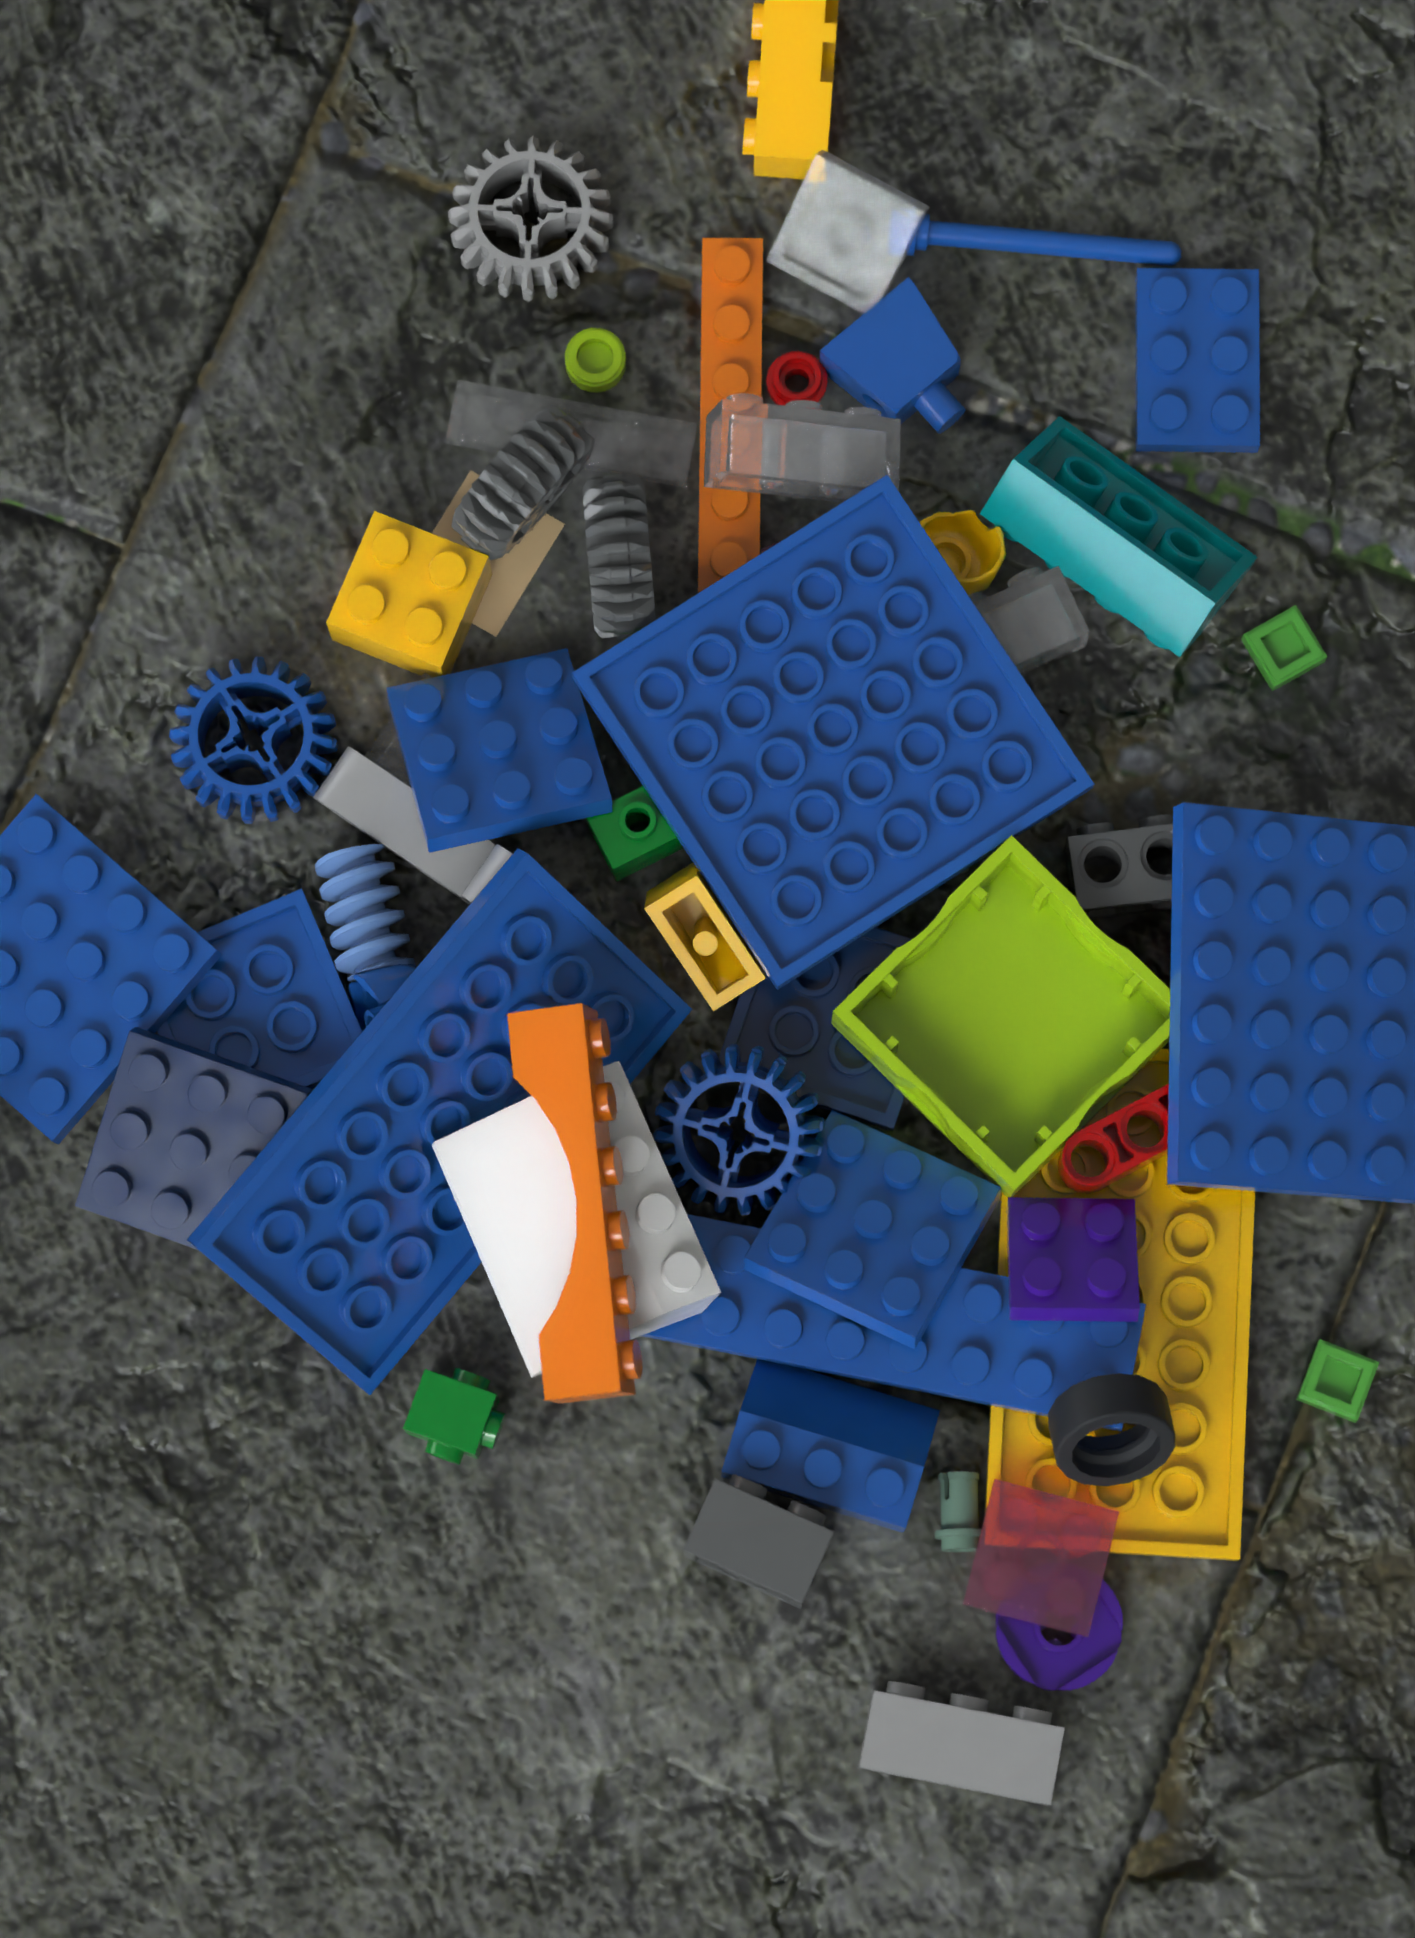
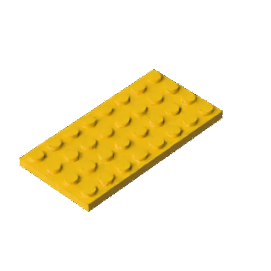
[983,1049,1255,1561]

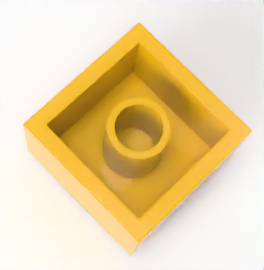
[326,511,493,679]

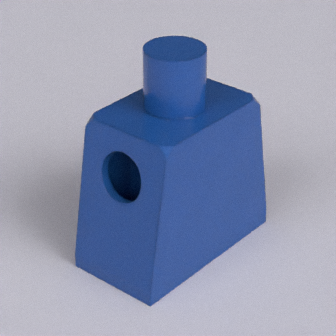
[819,277,966,434]

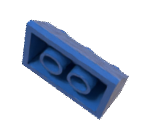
[721,1359,940,1533]

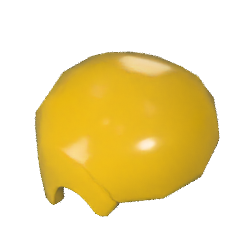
[919,510,1006,597]

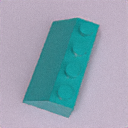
[980,416,1258,657]

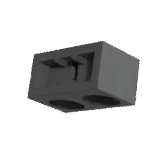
[1064,815,1173,919]

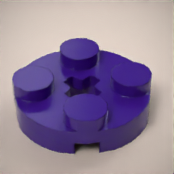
[995,1563,1123,1691]

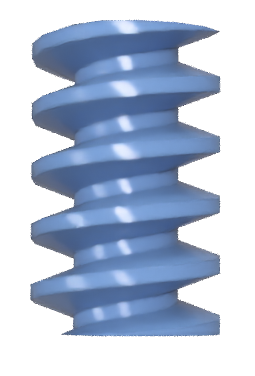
[314,844,415,982]

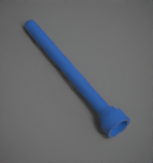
[889,205,1182,266]

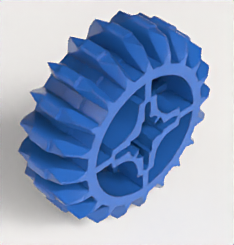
[169,656,338,824]
[653,1044,825,1215]

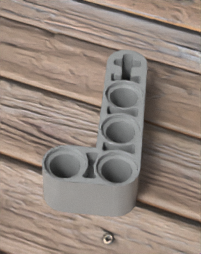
[313,746,513,905]

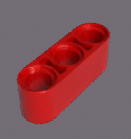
[1057,1084,1169,1194]

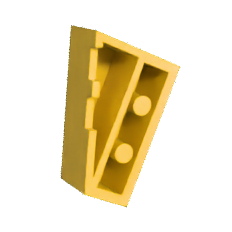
[743,0,839,181]

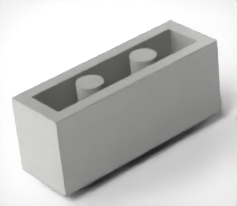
[858,1681,1065,1805]

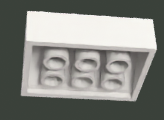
[432,1061,721,1378]

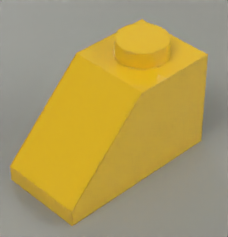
[644,863,766,1011]

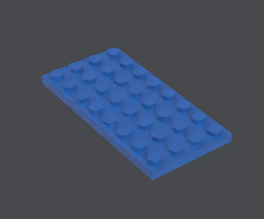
[187,848,692,1395]

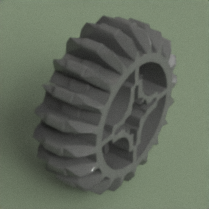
[452,405,595,560]
[582,472,656,640]

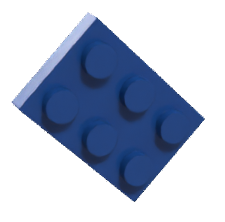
[1135,268,1260,453]

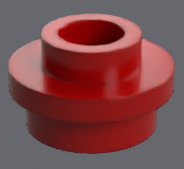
[766,351,827,412]

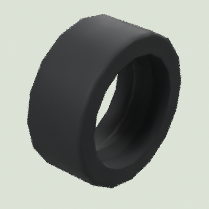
[1048,1373,1175,1486]

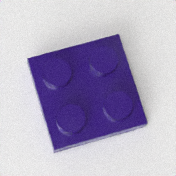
[1006,1197,1140,1322]

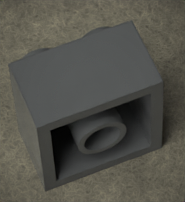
[683,1474,834,1609]

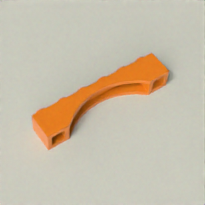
[507,1003,643,1403]

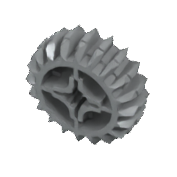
[448,135,613,302]

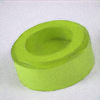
[565,328,626,393]

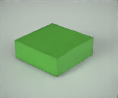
[1241,605,1327,691]
[1296,1339,1379,1423]

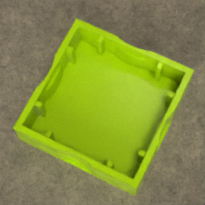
[831,835,1170,1198]

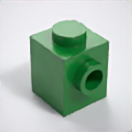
[586,786,683,882]
[403,1368,506,1465]

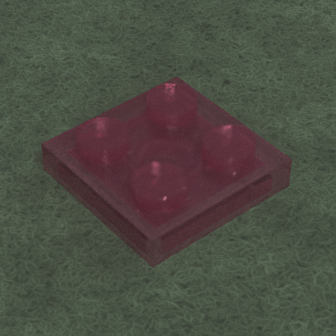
[962,1479,1119,1638]

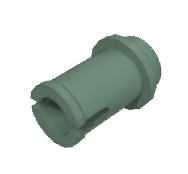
[935,1471,985,1552]

